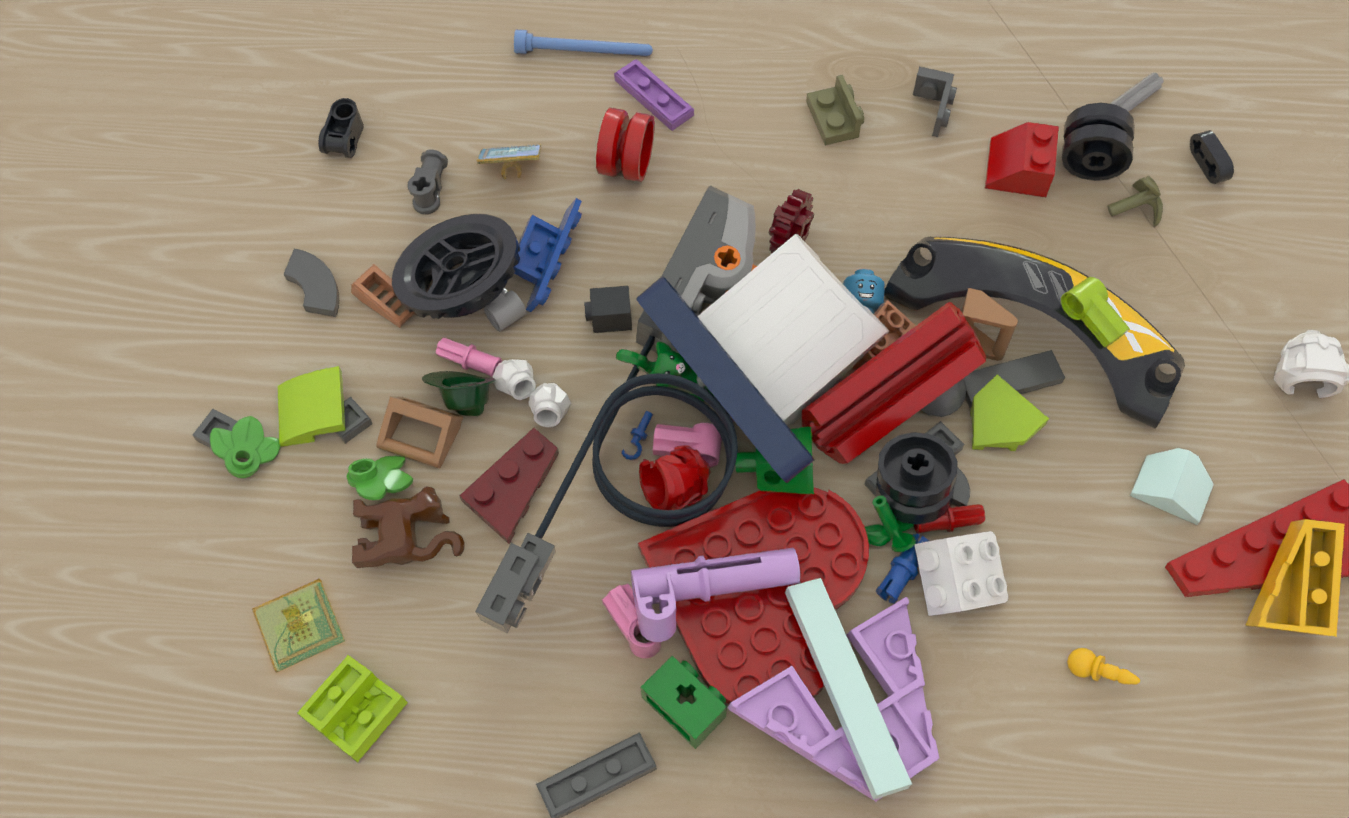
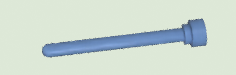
[514,29,653,56]

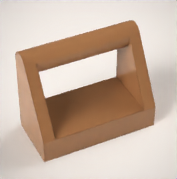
[961,288,1018,361]
[376,396,463,468]

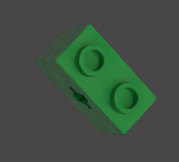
[640,656,727,749]

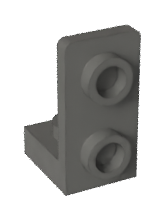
[913,66,957,137]

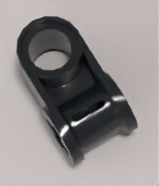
[318,98,364,158]

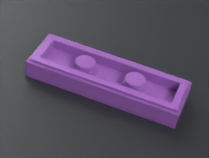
[614,59,694,131]

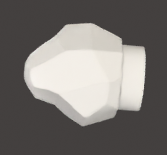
[493,359,536,400]
[529,383,571,427]

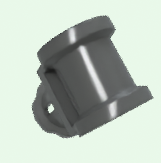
[407,149,448,214]

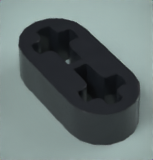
[1190,130,1234,184]

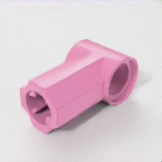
[653,423,722,467]
[602,584,661,658]

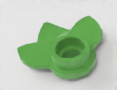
[210,416,280,478]
[346,456,413,500]

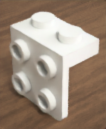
[914,531,1008,616]

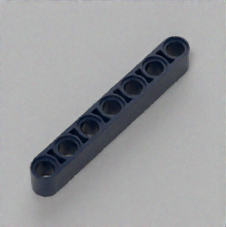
[636,276,815,483]

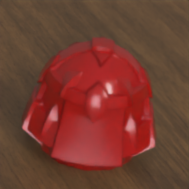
[639,445,711,510]

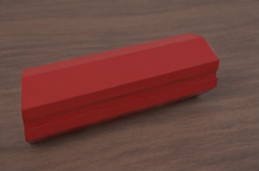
[802,301,986,464]

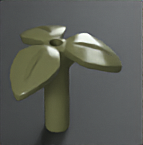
[1107,176,1163,227]

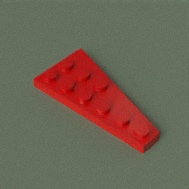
[1165,479,1349,597]

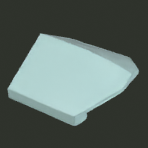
[1130,448,1214,525]

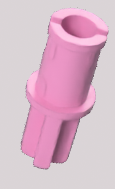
[436,338,502,377]

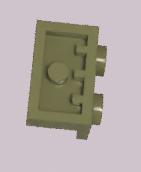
[806,75,864,146]

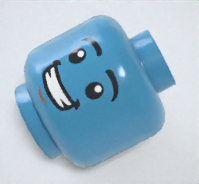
[843,269,885,314]

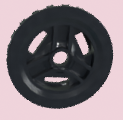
[392,214,520,319]

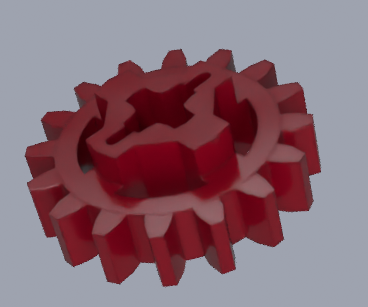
[769,189,814,253]

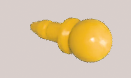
[1067,648,1140,685]

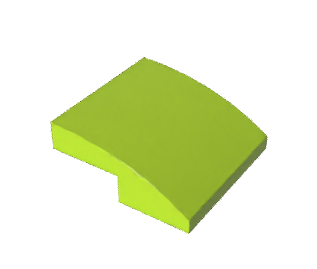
[278,366,345,447]
[297,655,408,763]

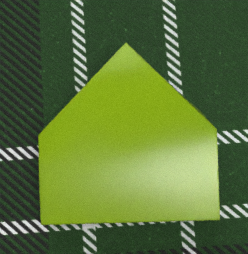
[970,375,1049,451]

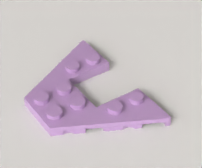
[728,597,939,802]

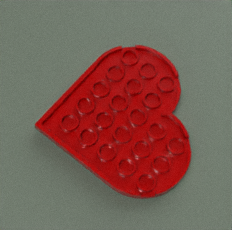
[638,487,869,704]

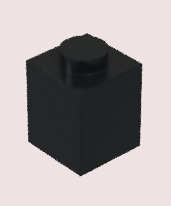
[584,286,632,333]

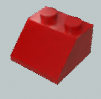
[985,122,1059,198]

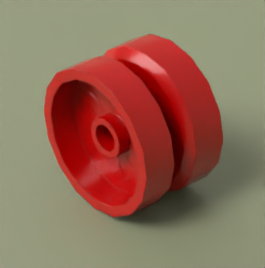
[596,107,655,182]

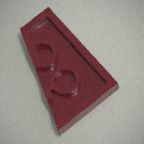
[459,427,559,544]

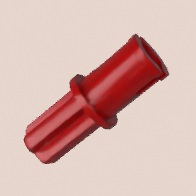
[914,504,986,534]

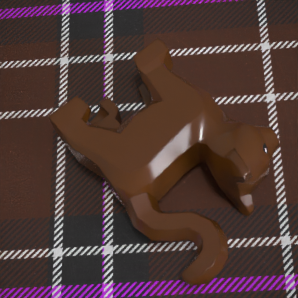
[352,486,465,568]

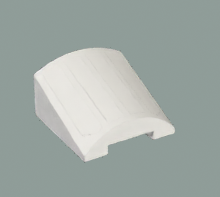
[697,234,889,425]

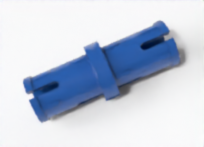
[876,534,929,604]

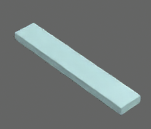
[785,578,912,800]

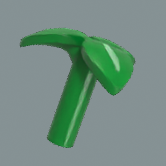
[865,496,916,552]

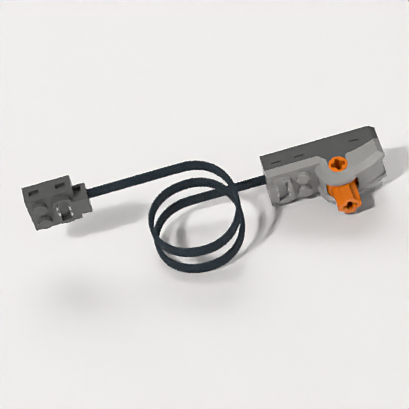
[475,186,757,634]

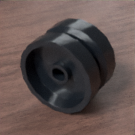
[1062,102,1135,181]
[876,432,958,525]

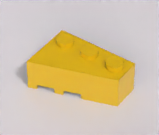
[1245,519,1345,637]

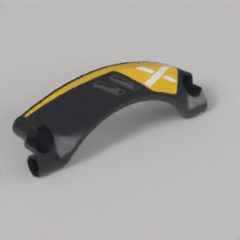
[884,236,1185,429]

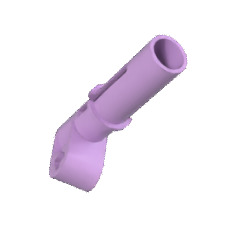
[631,548,800,642]

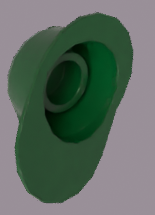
[422,371,496,416]

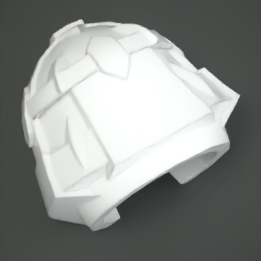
[1274,330,1349,398]

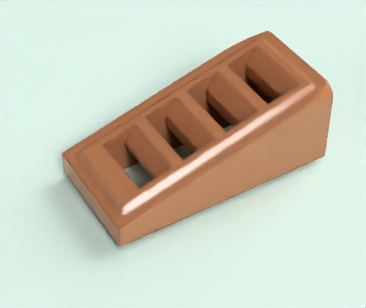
[351,264,415,328]

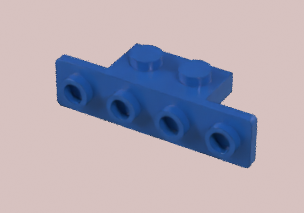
[514,198,582,312]

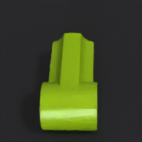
[1061,277,1130,347]

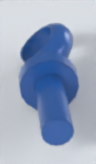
[621,411,653,460]

